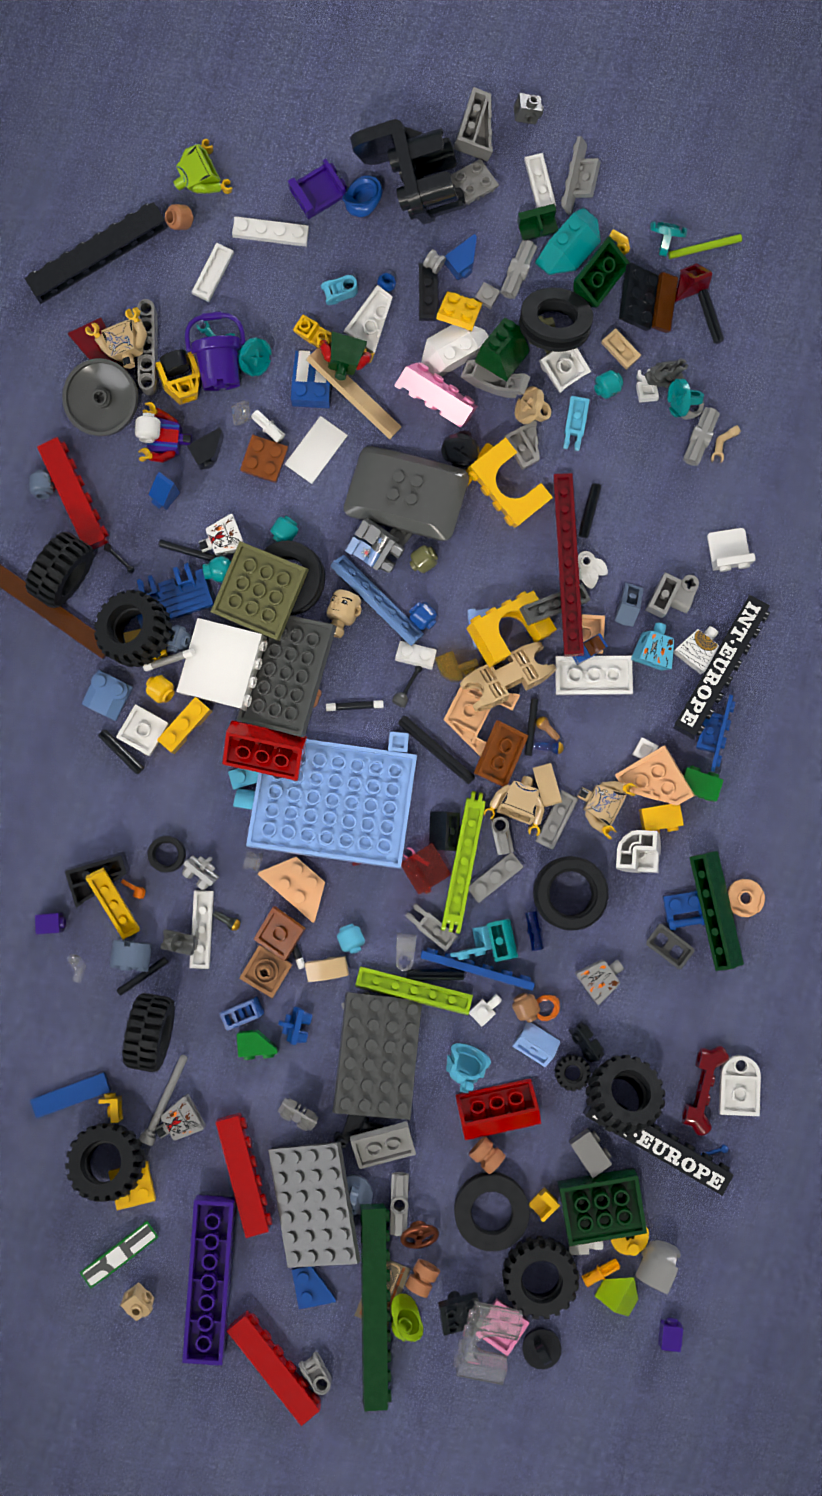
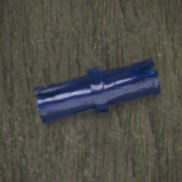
[525,911,544,951]

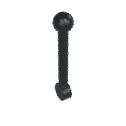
[104,544,134,573]

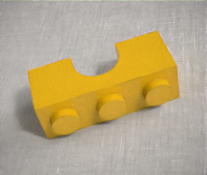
[157,697,213,754]

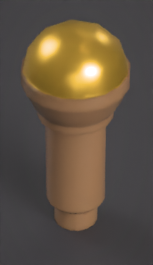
[536,716,560,741]

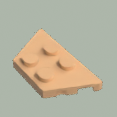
[258,857,325,923]

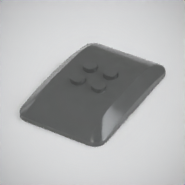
[344,446,469,541]

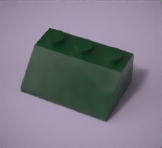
[573,237,630,308]
[474,317,530,382]

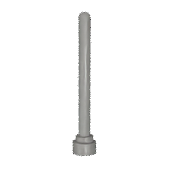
[139,1055,187,1146]

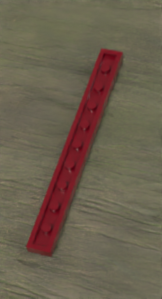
[553,473,584,657]

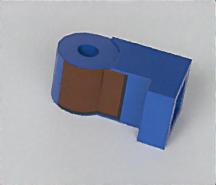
[572,633,608,666]

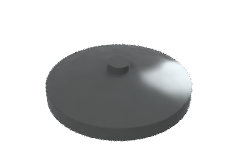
[62,358,138,437]

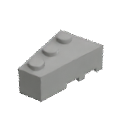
[453,87,493,162]

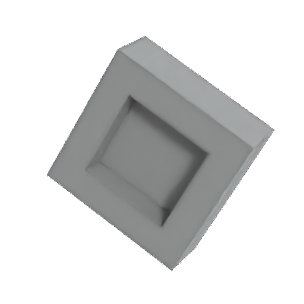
[475,282,500,309]

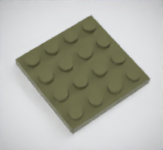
[211,541,309,641]

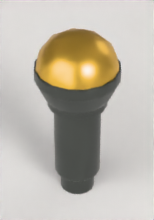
[213,910,240,931]

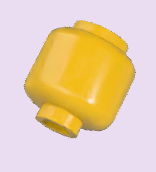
[146,675,175,703]

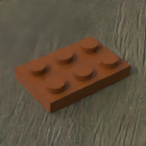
[474,720,528,787]

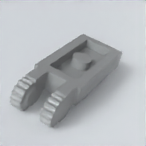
[405,903,458,951]

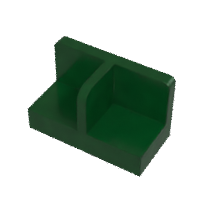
[517,204,558,241]

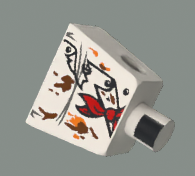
[199,514,244,557]

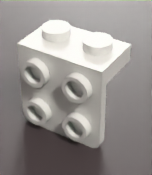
[707,528,756,572]

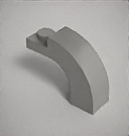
[461,360,530,398]

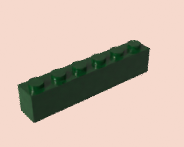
[689,850,744,971]

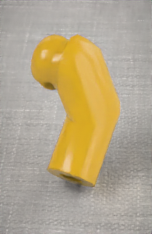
[609,229,630,255]

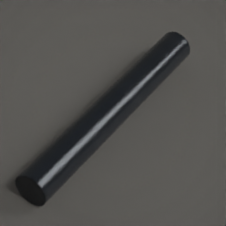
[159,539,215,561]
[524,698,539,756]
[116,956,169,996]

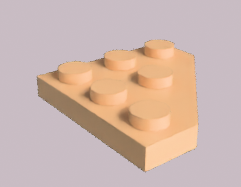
[615,745,695,806]

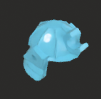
[446,1043,491,1093]

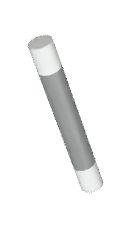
[143,648,195,671]

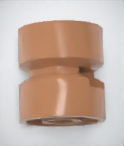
[469,1136,506,1174]
[405,1259,440,1298]

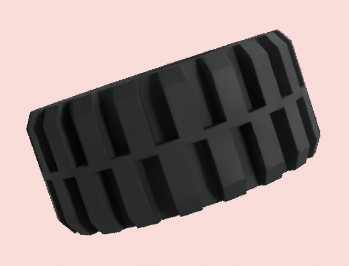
[25,532,94,608]
[94,590,172,667]
[122,993,175,1073]
[585,1055,665,1136]
[65,1123,146,1202]
[502,1236,579,1320]

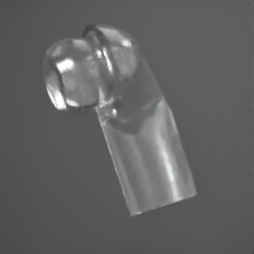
[67,954,86,983]

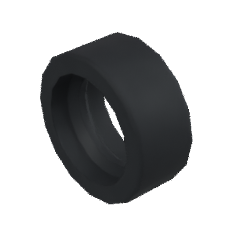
[147,836,186,873]

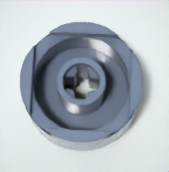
[110,940,152,972]

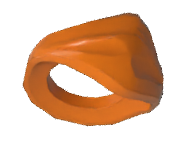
[536,995,560,1021]

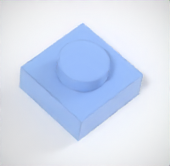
[388,732,409,753]

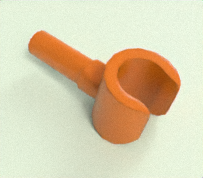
[121,879,146,899]

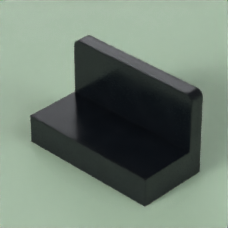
[429,812,460,851]

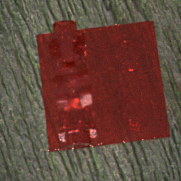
[401,843,451,895]

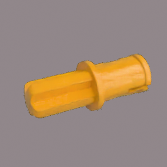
[582,1259,620,1287]

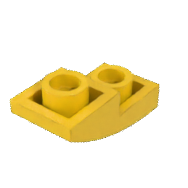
[293,314,332,347]

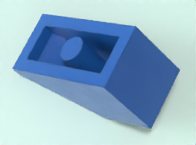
[444,234,477,280]
[148,472,180,510]

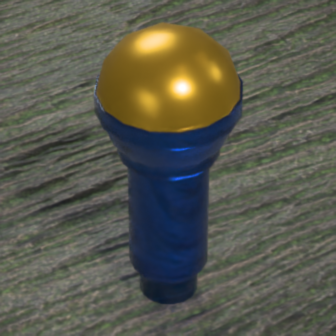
[534,741,564,754]

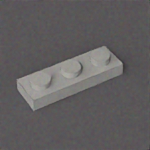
[469,852,523,903]

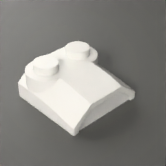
[539,348,591,393]

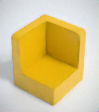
[529,1187,560,1222]

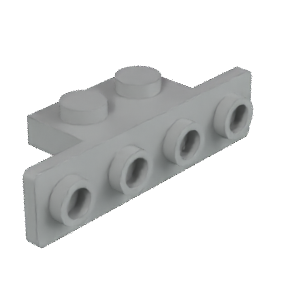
[561,136,601,215]

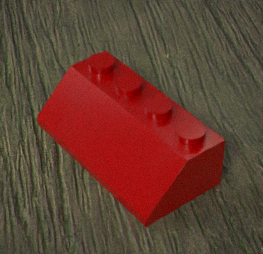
[222,721,307,781]
[455,1078,541,1141]

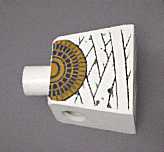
[673,626,719,675]

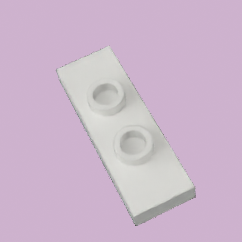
[192,243,234,302]

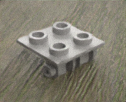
[451,159,499,205]
[277,1098,319,1131]

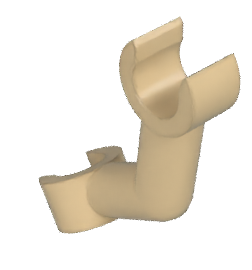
[711,425,741,464]

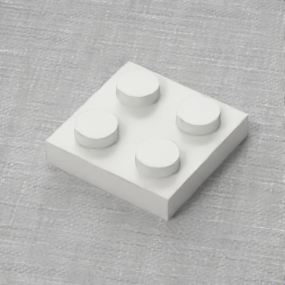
[116,704,169,757]

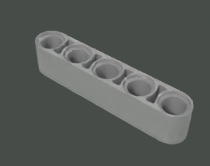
[137,299,158,395]

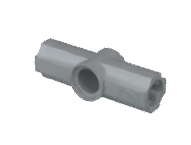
[500,240,537,299]
[683,407,720,466]
[390,1172,409,1236]

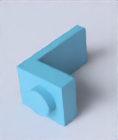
[450,926,492,960]

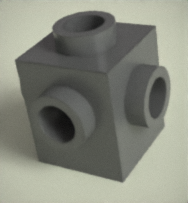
[513,93,544,125]

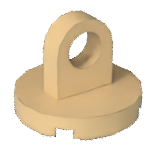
[515,386,551,424]

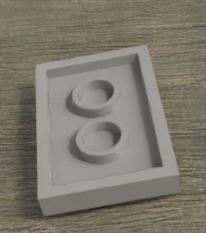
[350,1121,416,1169]

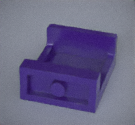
[287,158,347,220]

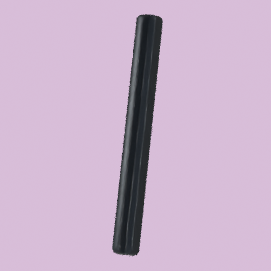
[398,716,475,784]

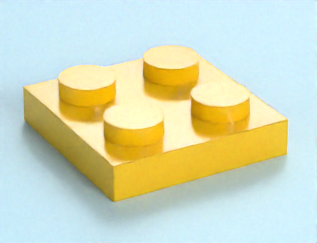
[436,291,482,331]
[108,1161,156,1210]

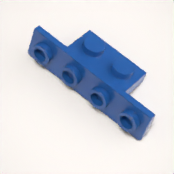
[696,695,736,772]

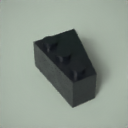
[64,851,130,908]

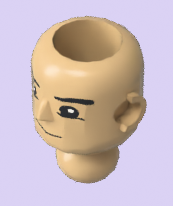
[327,589,362,638]

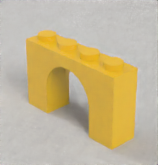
[468,437,553,528]
[466,590,557,668]

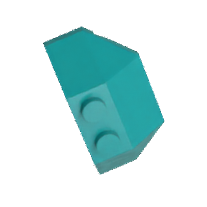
[535,207,601,275]

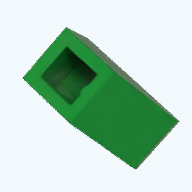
[237,1030,279,1060]

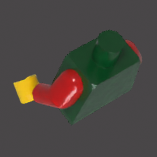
[316,331,375,381]

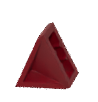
[675,263,712,302]

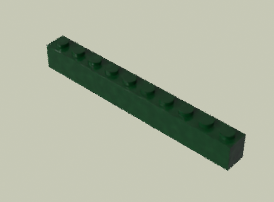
[360,1203,392,1412]

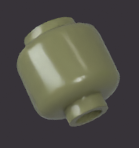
[409,545,439,574]

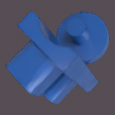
[278,1006,312,1045]

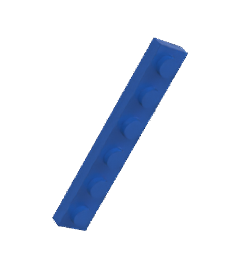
[420,947,535,991]

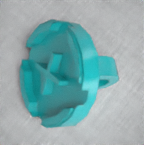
[650,221,688,257]
[238,337,272,376]
[667,378,704,418]

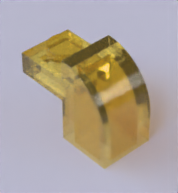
[435,651,479,683]

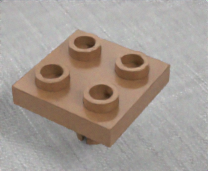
[239,945,293,998]

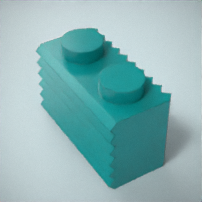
[486,919,518,962]

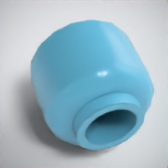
[337,924,365,954]

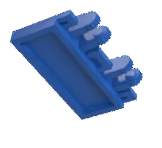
[136,563,214,629]

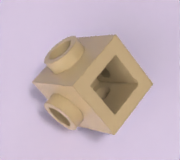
[120,1282,155,1321]

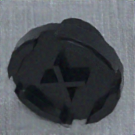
[441,431,479,467]
[522,1327,562,1370]

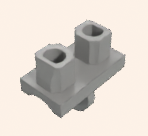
[182,855,220,890]

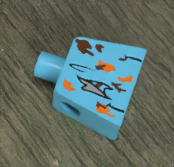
[631,623,674,671]

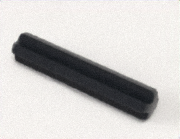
[698,289,724,344]
[578,483,602,538]
[98,729,144,774]
[407,969,464,980]

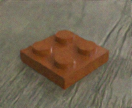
[240,435,289,483]
[254,906,306,961]

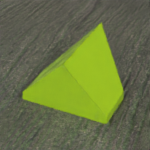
[594,1277,638,1317]

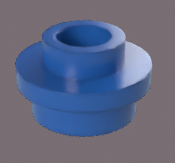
[377,273,396,292]

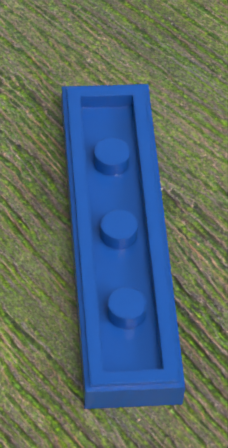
[30,1072,111,1119]

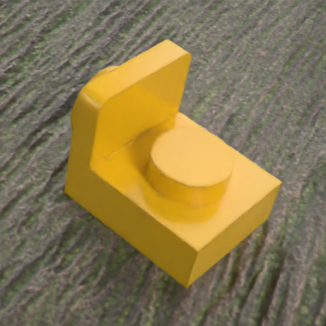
[98,1093,123,1123]

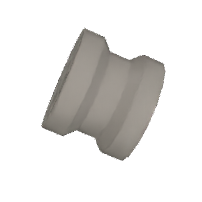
[423,249,446,274]

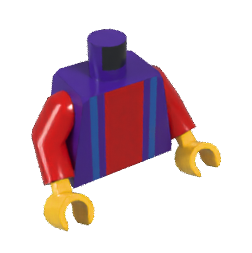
[138,402,192,463]

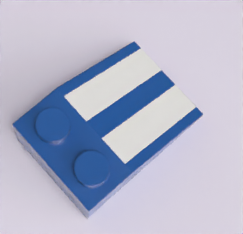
[291,350,331,408]

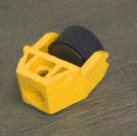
[156,349,200,405]

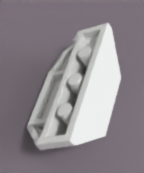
[421,325,489,377]

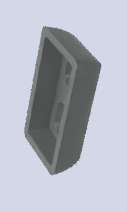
[646,924,695,969]

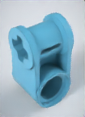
[321,275,358,305]

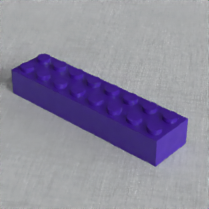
[182,1195,236,1366]

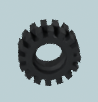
[554,1054,591,1092]

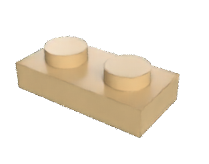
[601,328,641,370]

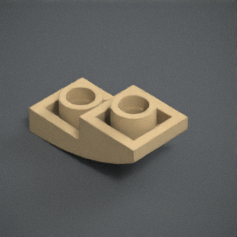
[533,763,562,807]
[305,956,349,982]

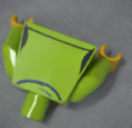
[173,139,233,194]

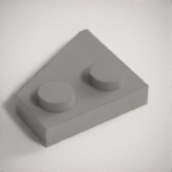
[504,420,540,470]

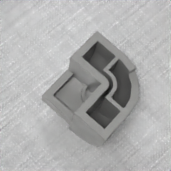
[635,1240,681,1295]

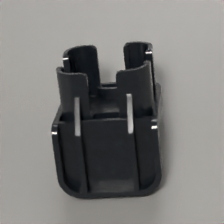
[350,119,466,225]

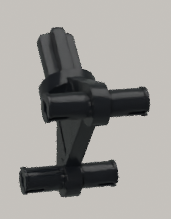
[333,1114,385,1148]

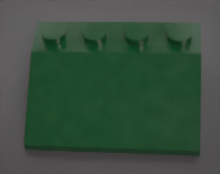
[557,1168,647,1247]

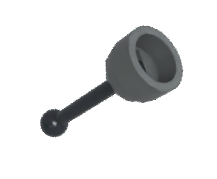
[391,666,422,708]

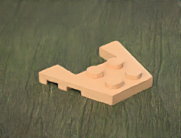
[444,686,520,757]

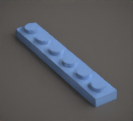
[331,555,424,646]

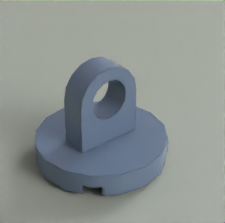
[346,1174,373,1215]

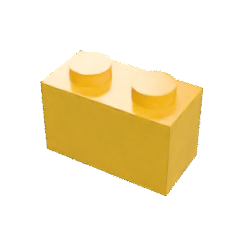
[639,804,684,833]

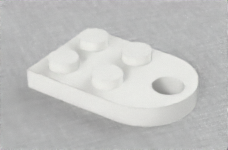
[719,1055,761,1116]

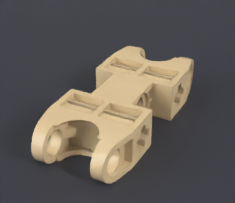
[460,642,557,712]

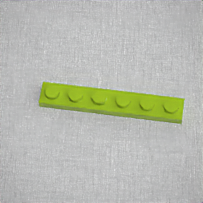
[355,967,473,1015]

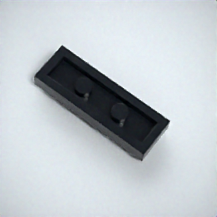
[419,263,438,321]

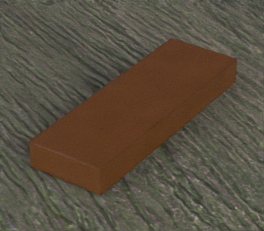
[652,272,678,333]

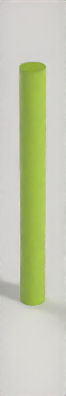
[668,234,742,259]

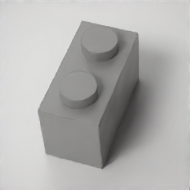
[645,572,682,618]
[569,1128,612,1178]

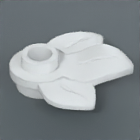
[578,551,608,589]

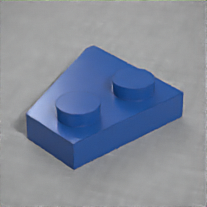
[292,1266,336,1309]

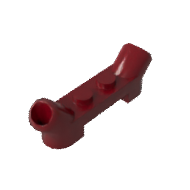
[682,1045,729,1136]

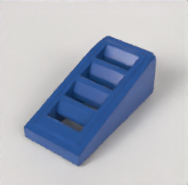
[219,996,264,1031]

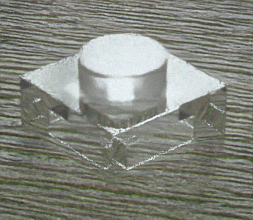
[231,401,251,426]

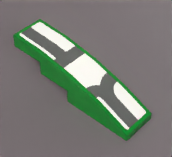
[79,1221,158,1289]

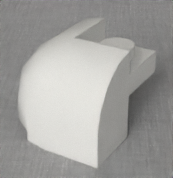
[616,830,661,873]

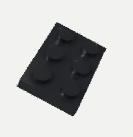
[618,263,659,331]

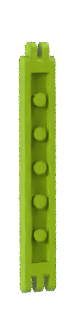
[441,791,486,934]

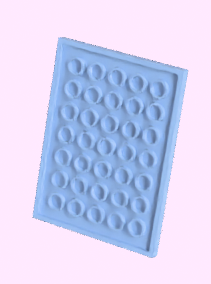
[246,739,417,869]

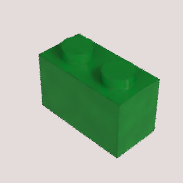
[682,766,724,802]

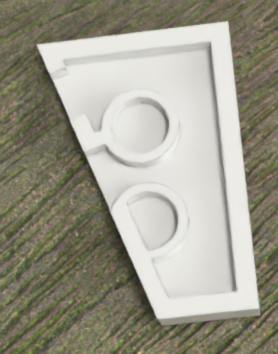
[344,285,392,353]

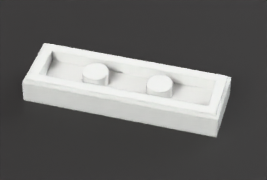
[524,153,556,208]

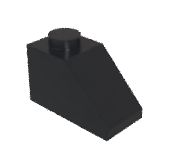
[187,427,224,470]

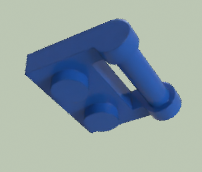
[663,891,705,931]

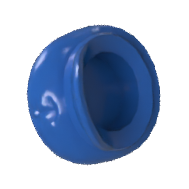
[342,176,383,217]

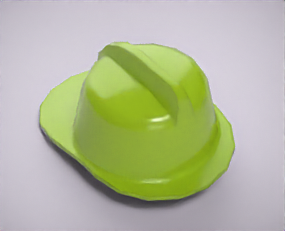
[391,1293,424,1342]

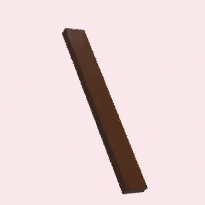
[0,564,106,660]

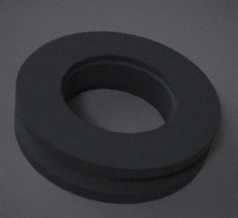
[519,288,593,352]
[263,541,325,615]
[454,1172,530,1252]

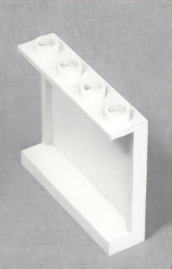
[176,618,267,711]

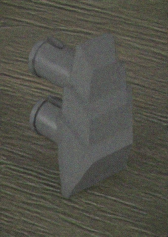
[644,358,688,388]

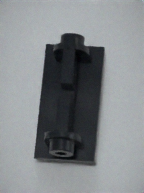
[568,1022,604,1063]

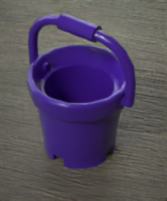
[185,311,246,391]

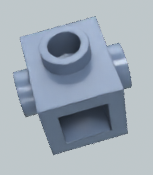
[166,625,192,654]

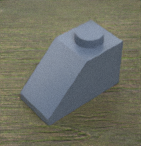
[615,583,643,627]

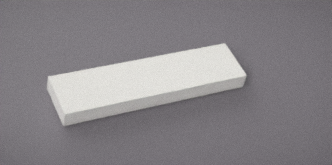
[189,890,214,969]

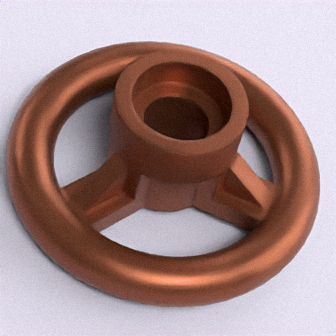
[400,1221,439,1249]

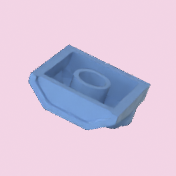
[82,670,133,721]

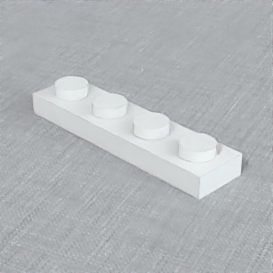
[232,216,309,247]

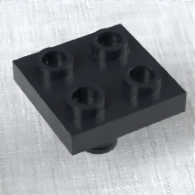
[438,1291,482,1336]

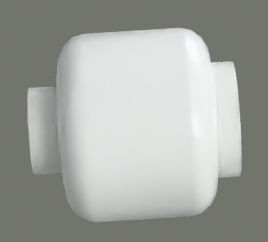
[135,413,161,443]

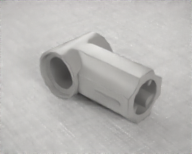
[490,816,514,855]

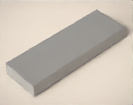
[536,790,579,850]

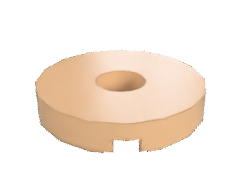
[727,879,765,917]

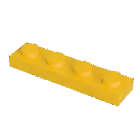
[86,867,140,939]

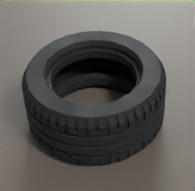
[533,856,609,931]

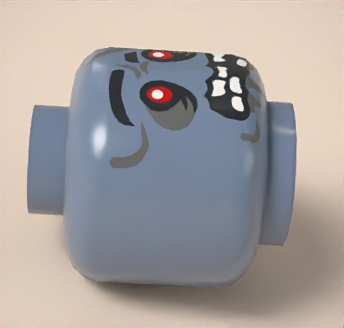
[29,469,55,499]

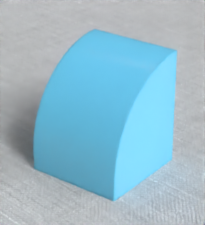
[233,788,255,810]

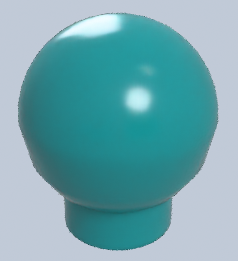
[203,556,231,582]

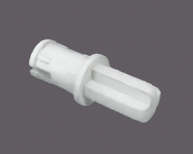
[251,410,285,443]

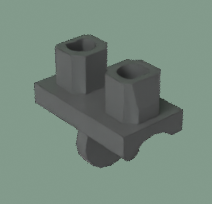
[161,929,198,955]

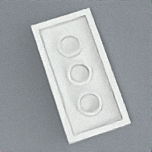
[555,656,633,695]

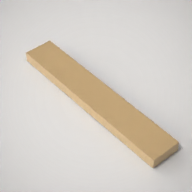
[306,347,402,439]

